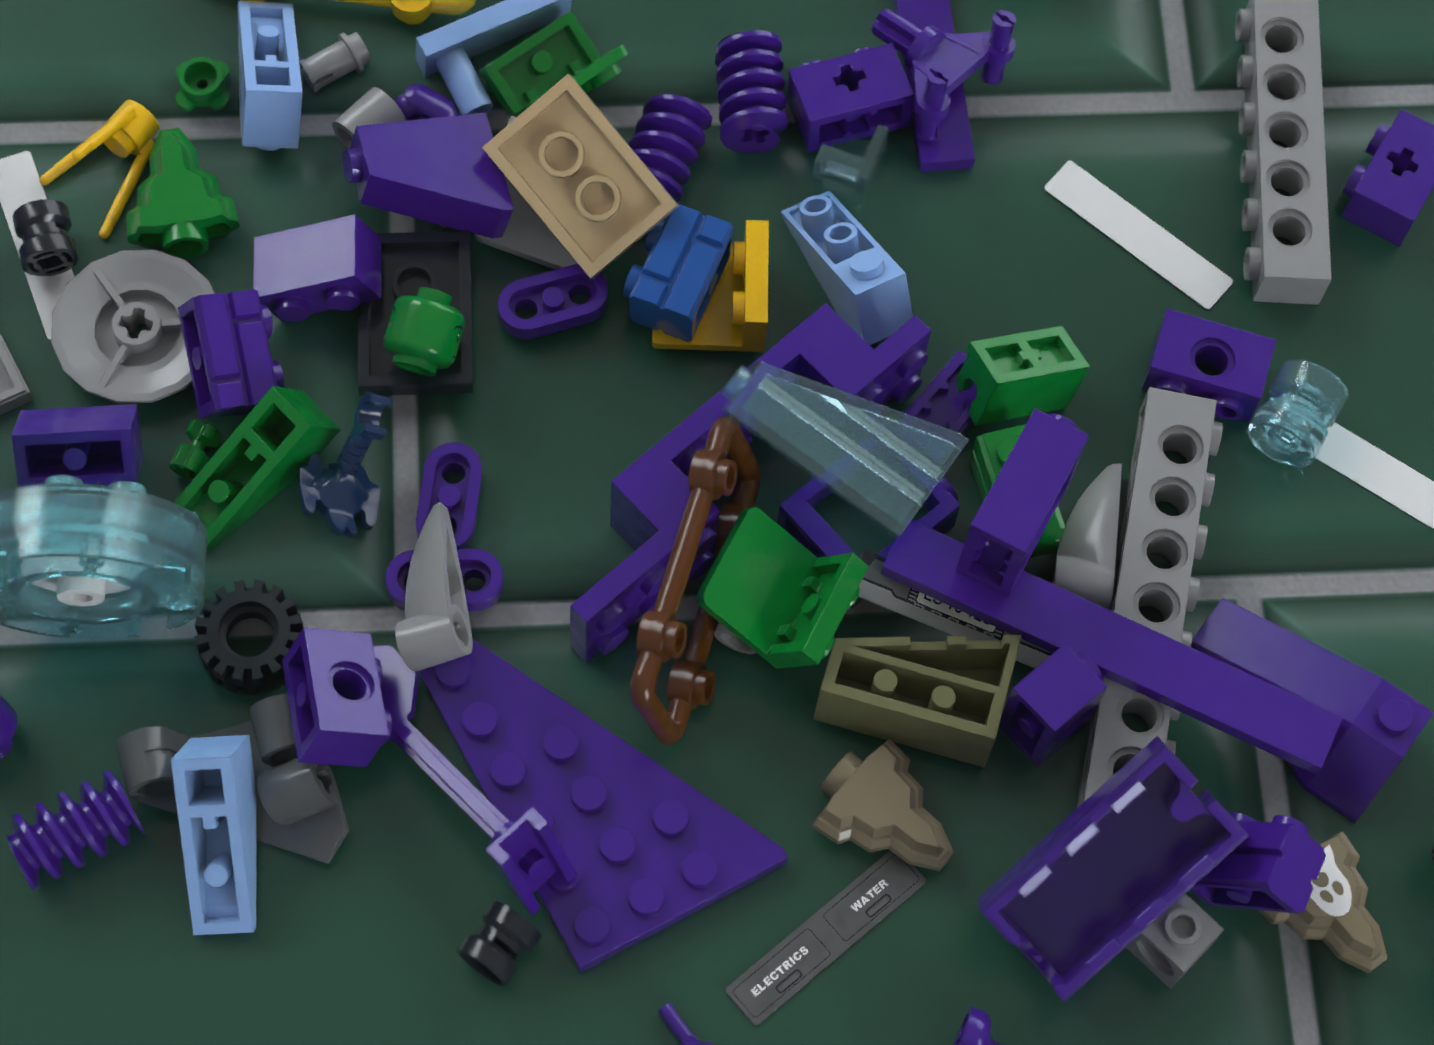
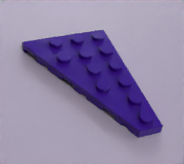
[417,639,788,973]

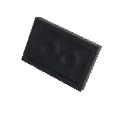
[358,231,473,396]

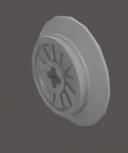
[51,250,215,404]

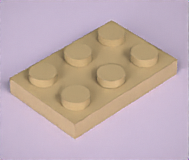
[482,74,679,279]

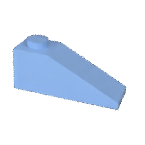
[238,1,303,150]
[171,735,257,935]

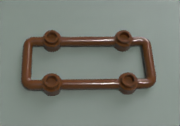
[630,416,761,745]

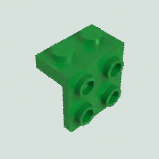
[479,10,629,118]
[697,507,869,669]

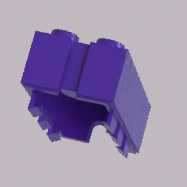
[977,736,1249,1002]

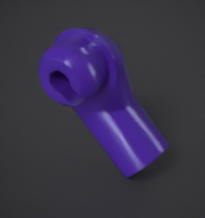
[396,84,459,121]

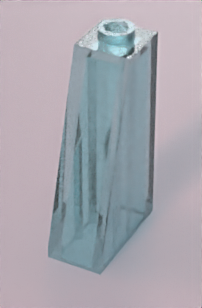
[721,362,969,537]

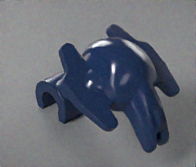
[297,392,392,538]

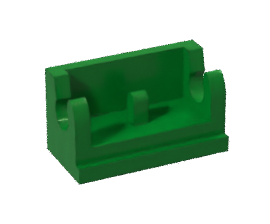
[957,326,1090,426]

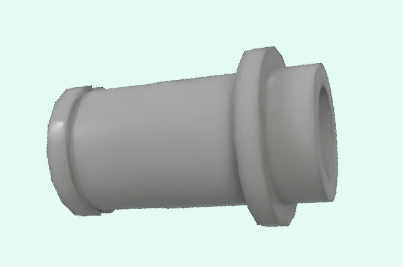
[299,32,371,93]

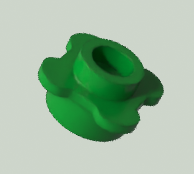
[175,57,230,111]

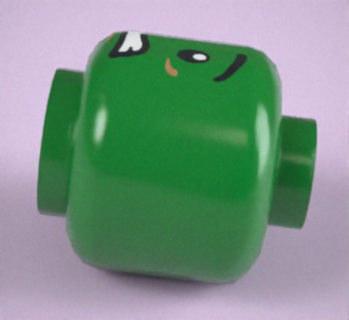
[383,287,465,376]

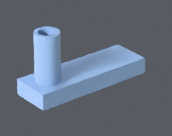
[415,0,572,115]

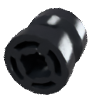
[12,199,78,276]
[456,901,542,987]

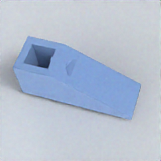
[781,190,913,345]

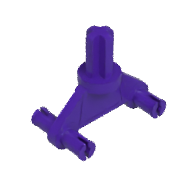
[871,9,1016,142]

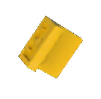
[652,220,769,352]

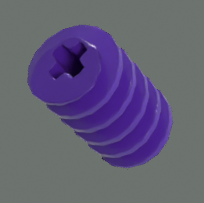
[715,30,788,153]
[628,94,712,221]
[5,770,146,890]

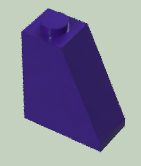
[343,113,514,238]

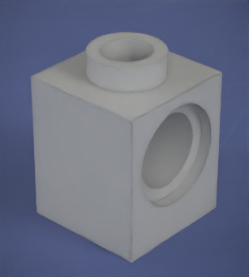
[1126,893,1224,989]

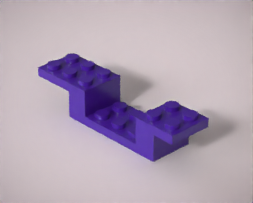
[570,303,932,663]

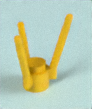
[39,100,160,239]

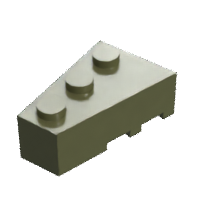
[813,635,1022,768]

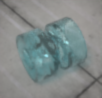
[1247,359,1349,467]

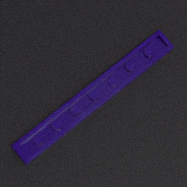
[880,517,1343,775]

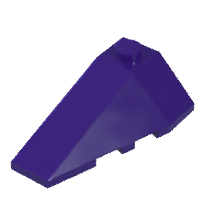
[1191,598,1434,824]

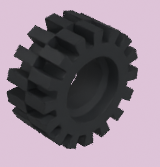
[194,579,304,695]

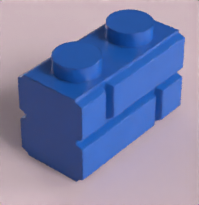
[623,203,735,342]

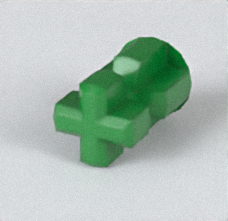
[169,419,222,481]

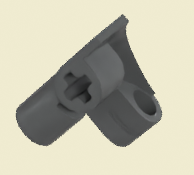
[116,693,349,864]

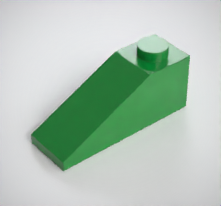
[164,386,341,554]

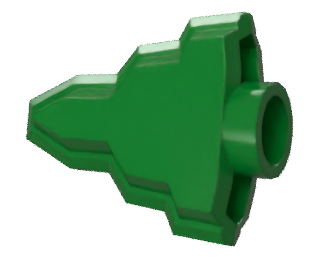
[127,128,240,259]

